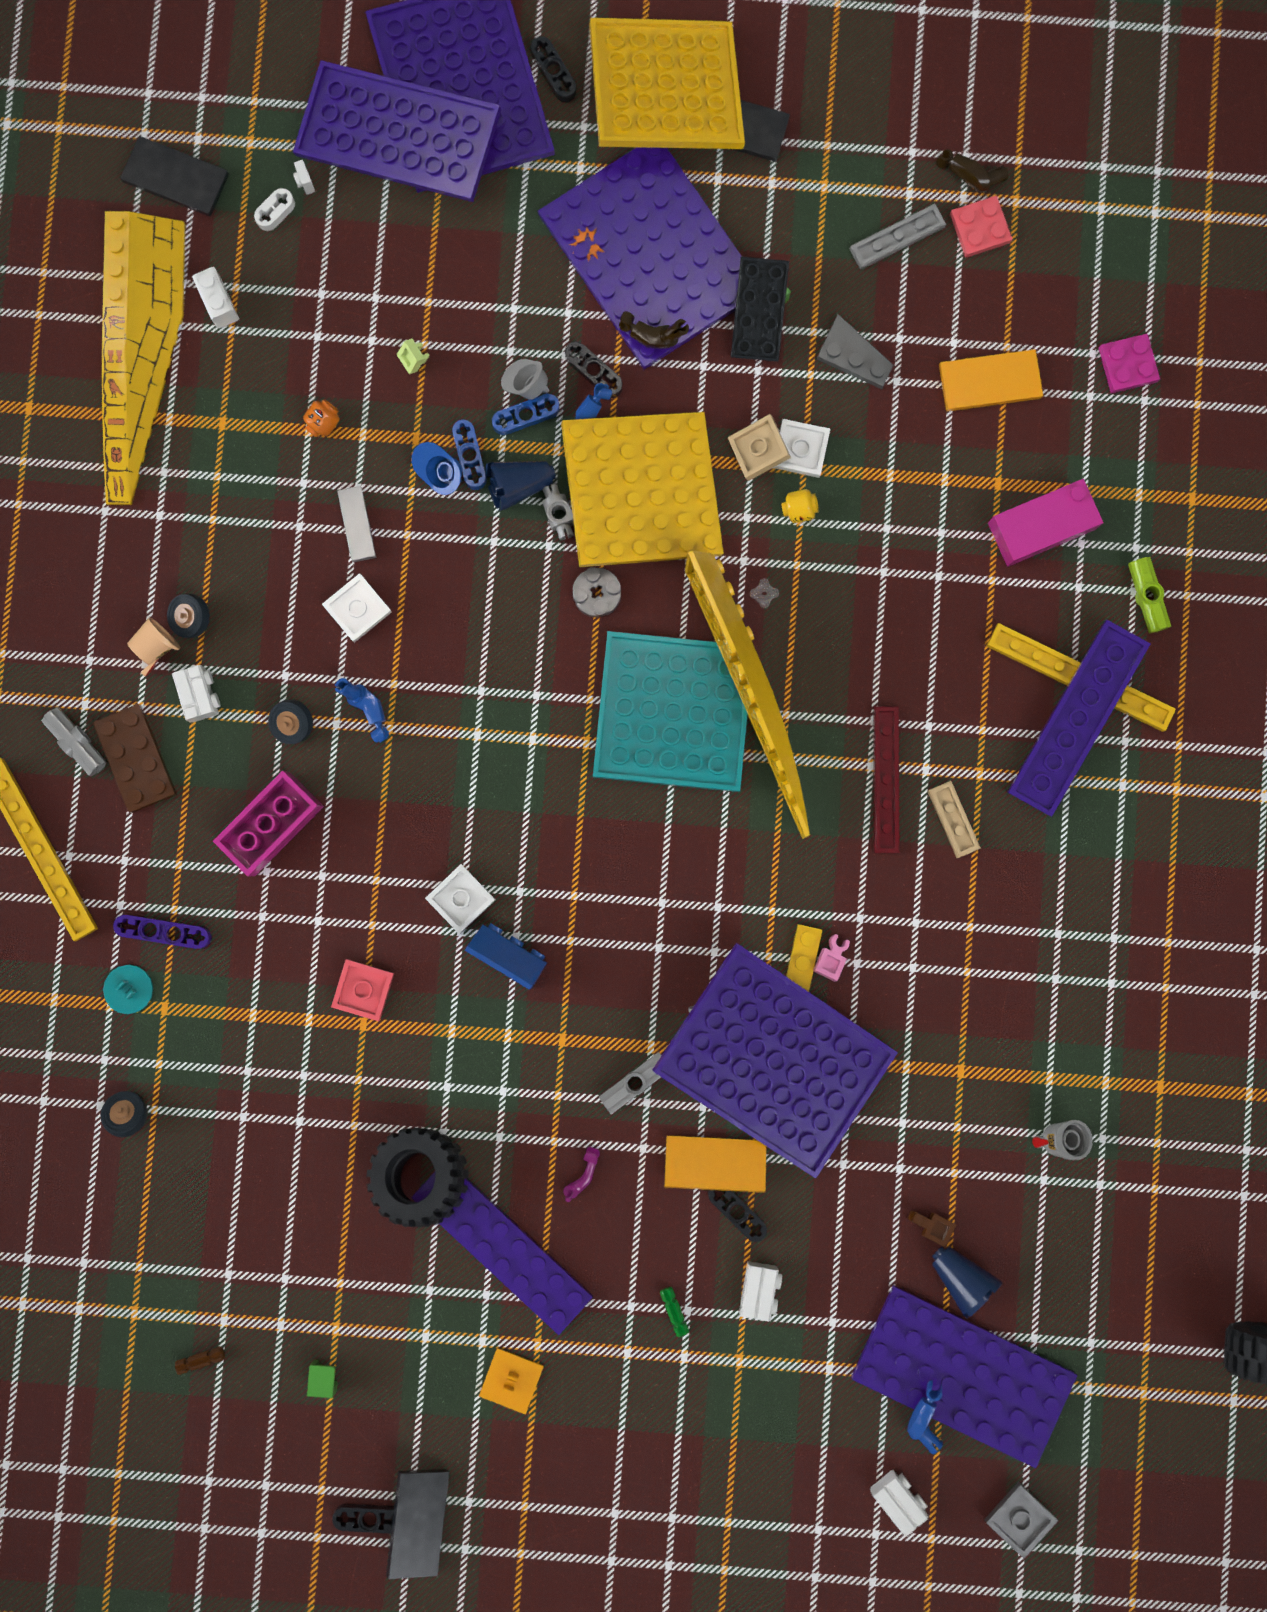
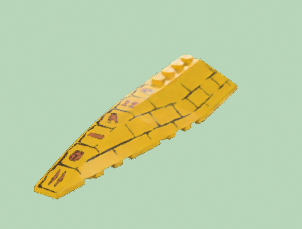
[102,211,185,505]

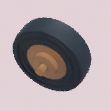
[167,594,210,638]
[268,700,313,744]
[100,1091,148,1137]

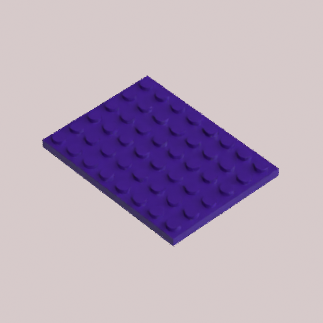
[365,0,555,193]
[538,147,741,370]
[652,943,898,1178]

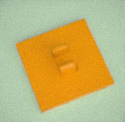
[479,1347,544,1415]

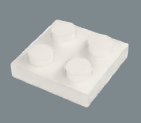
[773,419,830,478]
[322,573,392,643]
[425,864,496,934]

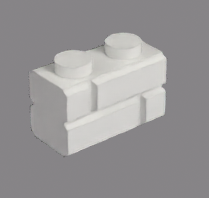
[192,267,239,329]
[172,665,221,723]
[739,1261,782,1321]
[870,1470,929,1536]

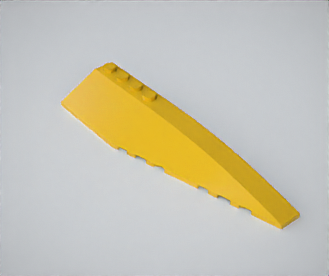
[685,551,810,839]

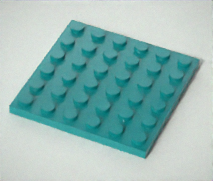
[593,631,747,792]

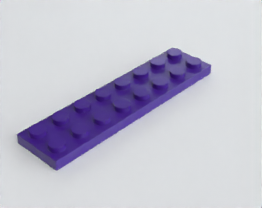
[1007,620,1151,817]
[411,1172,593,1335]

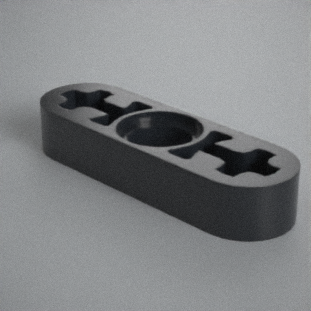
[531,36,576,102]
[565,341,622,398]
[708,1190,767,1242]
[332,1503,394,1534]

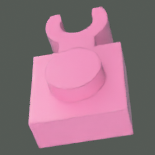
[813,934,850,982]

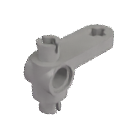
[542,484,574,540]

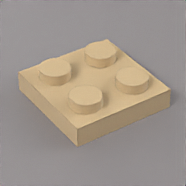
[728,414,791,481]

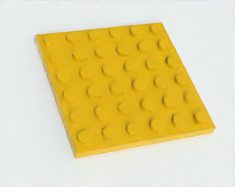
[589,18,745,149]
[561,412,723,567]

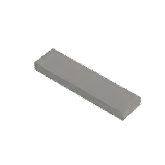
[849,204,946,270]

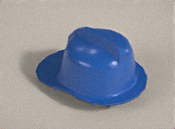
[411,442,462,495]

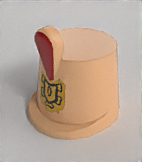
[127,617,181,677]

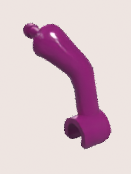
[563,1147,600,1202]

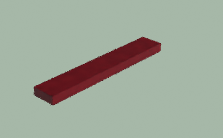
[873,706,900,853]

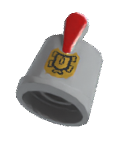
[1032,1120,1092,1160]

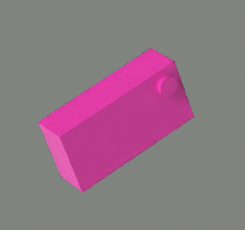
[988,478,1103,567]
[213,770,324,876]

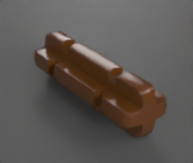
[175,1346,225,1375]

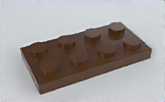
[93,704,177,813]

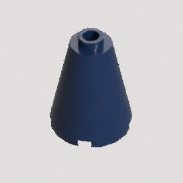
[485,461,556,511]
[932,1246,1002,1319]

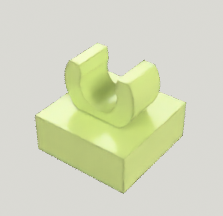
[397,339,430,374]

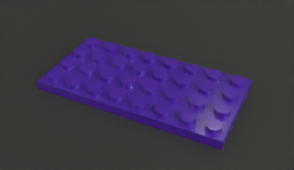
[293,60,502,202]
[851,1285,1077,1468]

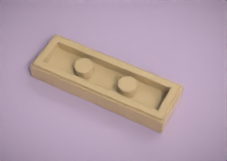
[927,781,981,858]

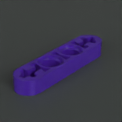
[113,915,212,949]

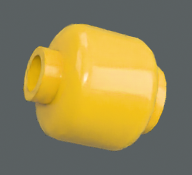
[782,489,819,523]

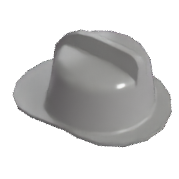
[501,359,550,400]

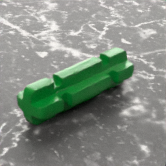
[660,1287,689,1337]

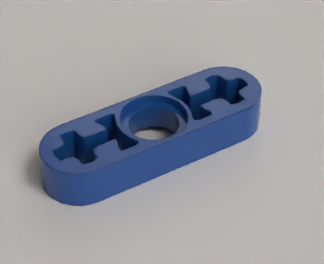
[492,394,560,435]
[452,420,487,490]

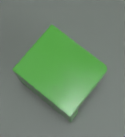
[307,1360,338,1398]

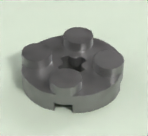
[573,567,621,617]

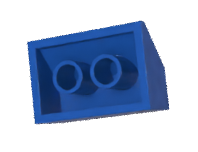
[465,923,547,990]

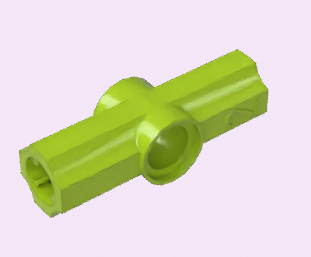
[1128,557,1171,633]

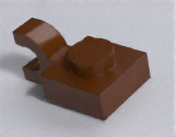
[907,1210,956,1248]

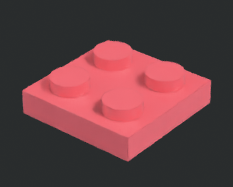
[950,195,1013,258]
[331,959,394,1021]

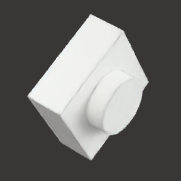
[293,159,315,195]

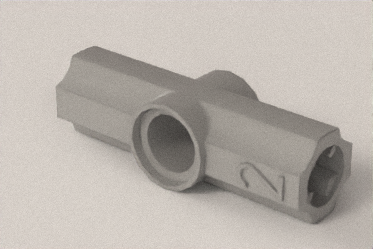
[41,707,107,776]
[599,1052,662,1114]

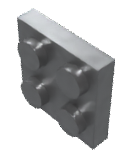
[984,1482,1058,1558]

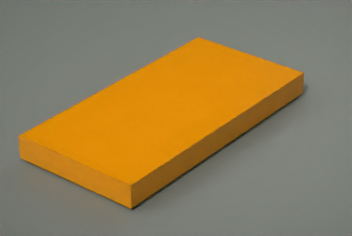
[939,349,1043,412]
[664,1136,766,1193]

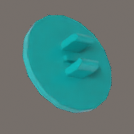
[103,965,154,1014]

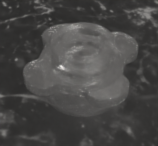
[750,579,779,608]

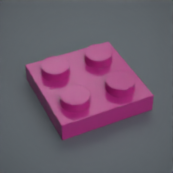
[1099,334,1160,393]

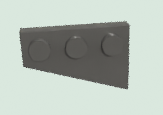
[817,314,893,389]

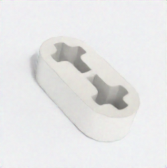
[254,188,295,231]

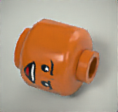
[303,399,340,437]

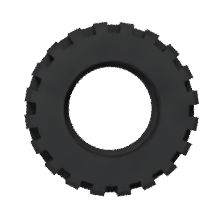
[366,1128,469,1227]
[1224,1321,1267,1385]

